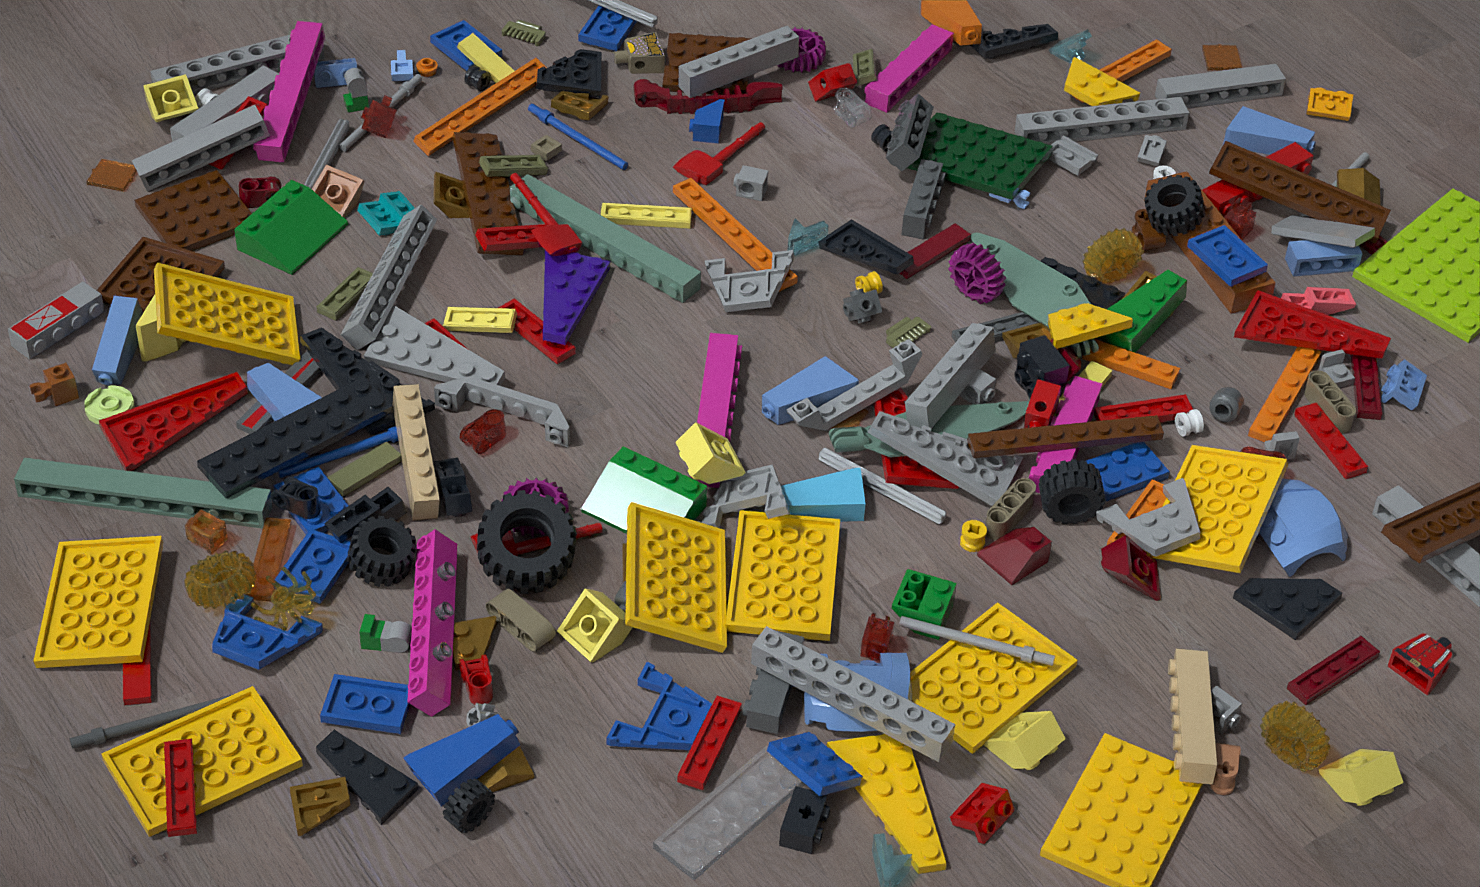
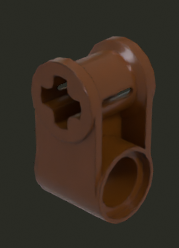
[1132,209,1166,251]

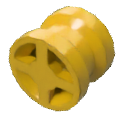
[855,271,883,294]
[960,520,987,552]

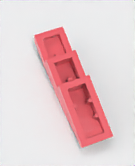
[1281,287,1356,315]

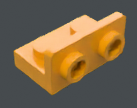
[1306,87,1353,121]

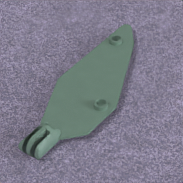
[971,232,1099,358]
[829,401,1029,457]

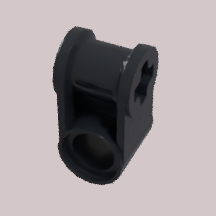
[271,476,321,519]

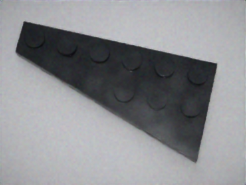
[300,327,435,436]

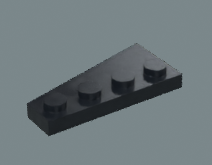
[970,24,1058,59]

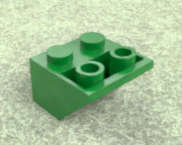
[891,569,957,640]

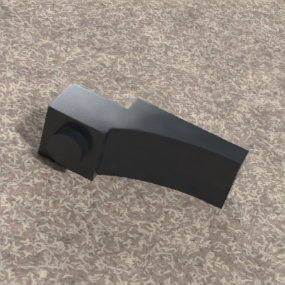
[433,457,472,517]
[324,487,407,543]

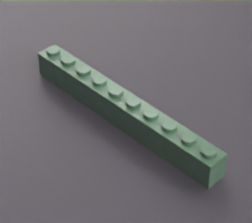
[510,174,701,303]
[14,458,273,529]

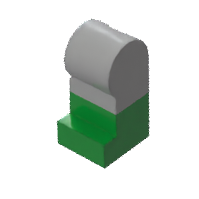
[343,68,369,113]
[359,614,412,652]

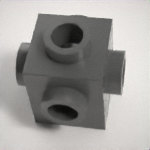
[843,288,882,324]

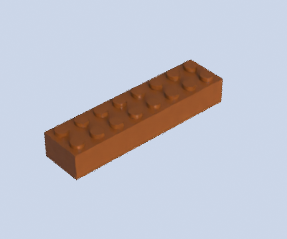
[1145,171,1276,314]

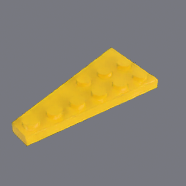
[826,734,946,874]

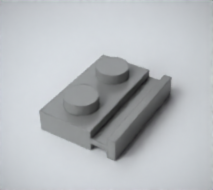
[1048,135,1098,176]

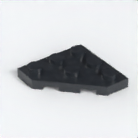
[536,49,602,98]
[1233,578,1342,640]

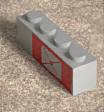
[8,281,105,359]

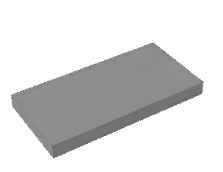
[1271,215,1375,248]

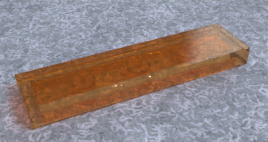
[245,518,292,602]

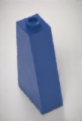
[403,714,520,807]

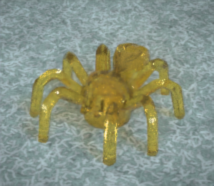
[251,567,316,631]

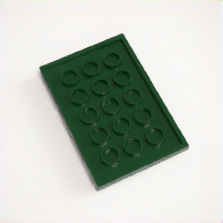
[907,112,1053,200]

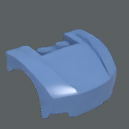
[1259,479,1348,577]
[804,653,912,732]

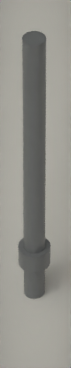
[69,694,232,749]

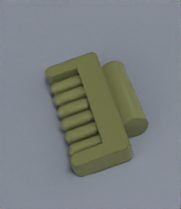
[502,19,546,46]
[886,317,931,348]

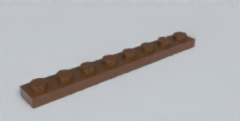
[967,415,1164,458]

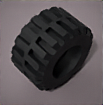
[1144,175,1206,236]
[1039,459,1106,524]
[347,516,417,587]

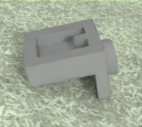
[1137,135,1167,167]
[1319,350,1355,388]
[1264,431,1300,460]
[1211,686,1242,734]

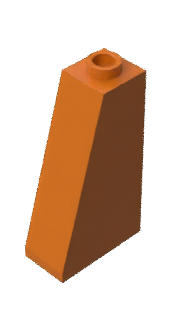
[921,0,982,45]

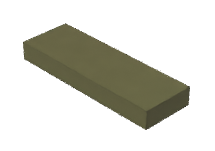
[853,49,877,86]
[479,155,548,177]
[316,267,373,321]
[327,442,402,497]

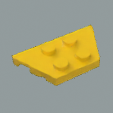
[1064,57,1140,106]
[1048,303,1133,349]

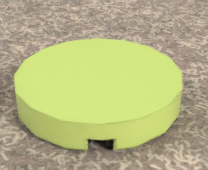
[84,385,135,424]

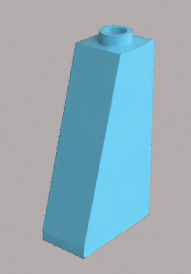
[781,468,865,522]

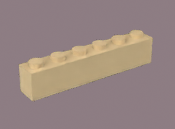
[393,384,440,520]
[1168,649,1217,784]

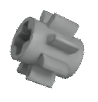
[466,703,500,727]

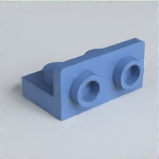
[314,58,357,88]
[1381,359,1427,411]

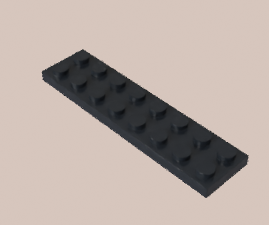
[197,376,393,499]

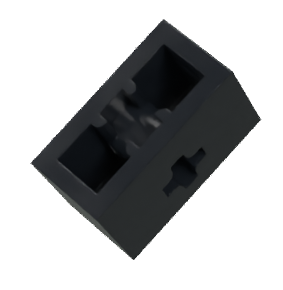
[779,786,831,854]

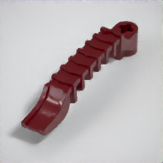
[633,79,783,114]

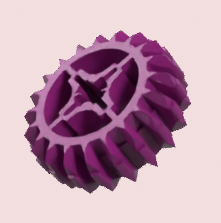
[778,27,826,73]
[948,243,1006,304]
[502,477,569,538]

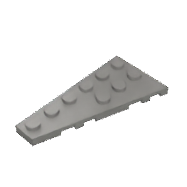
[364,306,505,386]
[867,411,1023,506]

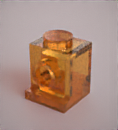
[185,510,228,555]

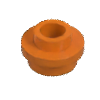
[416,58,438,77]

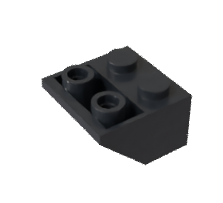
[1014,335,1070,407]

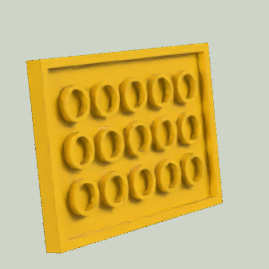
[154,263,300,365]
[1143,445,1288,573]
[625,502,727,653]
[725,510,840,641]
[33,536,164,668]
[910,602,1078,754]
[101,686,303,837]
[1040,733,1203,887]

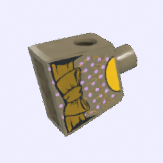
[614,32,665,74]

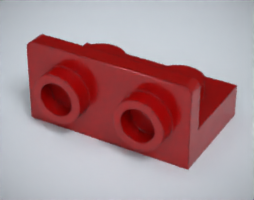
[950,783,1015,844]

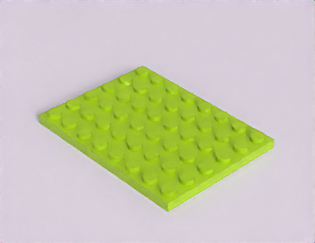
[1352,188,1480,343]

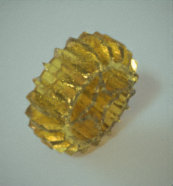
[1082,228,1144,284]
[184,550,256,609]
[1260,701,1331,772]

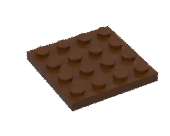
[662,33,752,95]
[134,170,252,251]
[96,237,225,313]

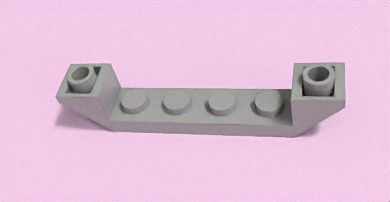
[786,339,922,431]
[434,376,570,447]

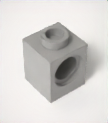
[733,165,769,201]
[959,369,996,404]

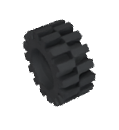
[443,778,495,833]

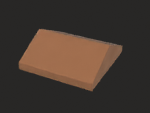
[312,165,365,218]

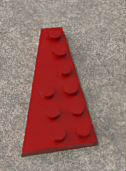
[1233,290,1391,359]
[99,372,248,471]
[874,387,959,489]

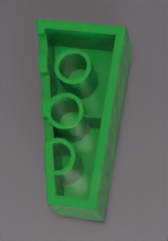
[1097,270,1187,353]

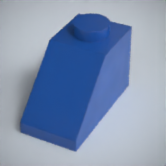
[689,99,724,144]

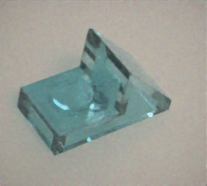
[1049,29,1092,64]
[787,218,829,256]
[872,833,912,887]

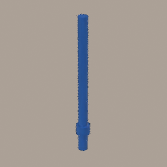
[528,103,628,170]
[278,426,399,478]

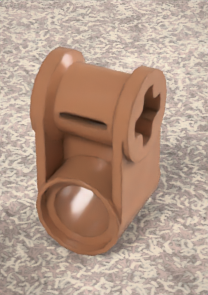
[1210,743,1241,795]

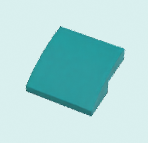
[358,191,415,236]

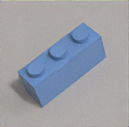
[1285,240,1362,277]

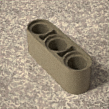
[1304,370,1356,434]
[985,478,1036,540]
[485,589,556,652]

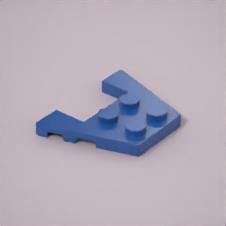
[212,590,322,670]
[606,662,712,750]

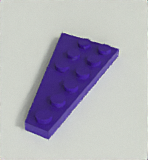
[543,250,610,345]

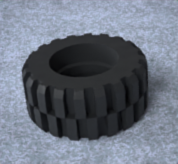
[477,490,577,594]

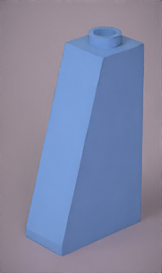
[1223,106,1316,155]
[92,296,143,385]
[762,356,859,425]
[247,363,322,421]

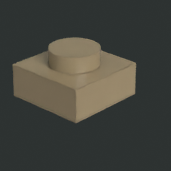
[531,135,562,161]

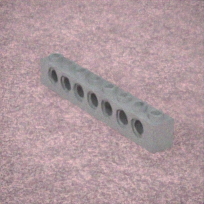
[151,34,325,94]
[1014,97,1189,145]
[340,205,437,350]
[751,626,955,762]

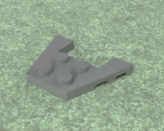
[705,250,794,312]
[697,464,790,528]
[1096,478,1200,557]

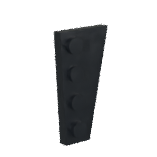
[818,219,914,275]
[1041,257,1125,309]
[316,729,418,825]

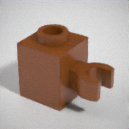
[29,363,79,406]

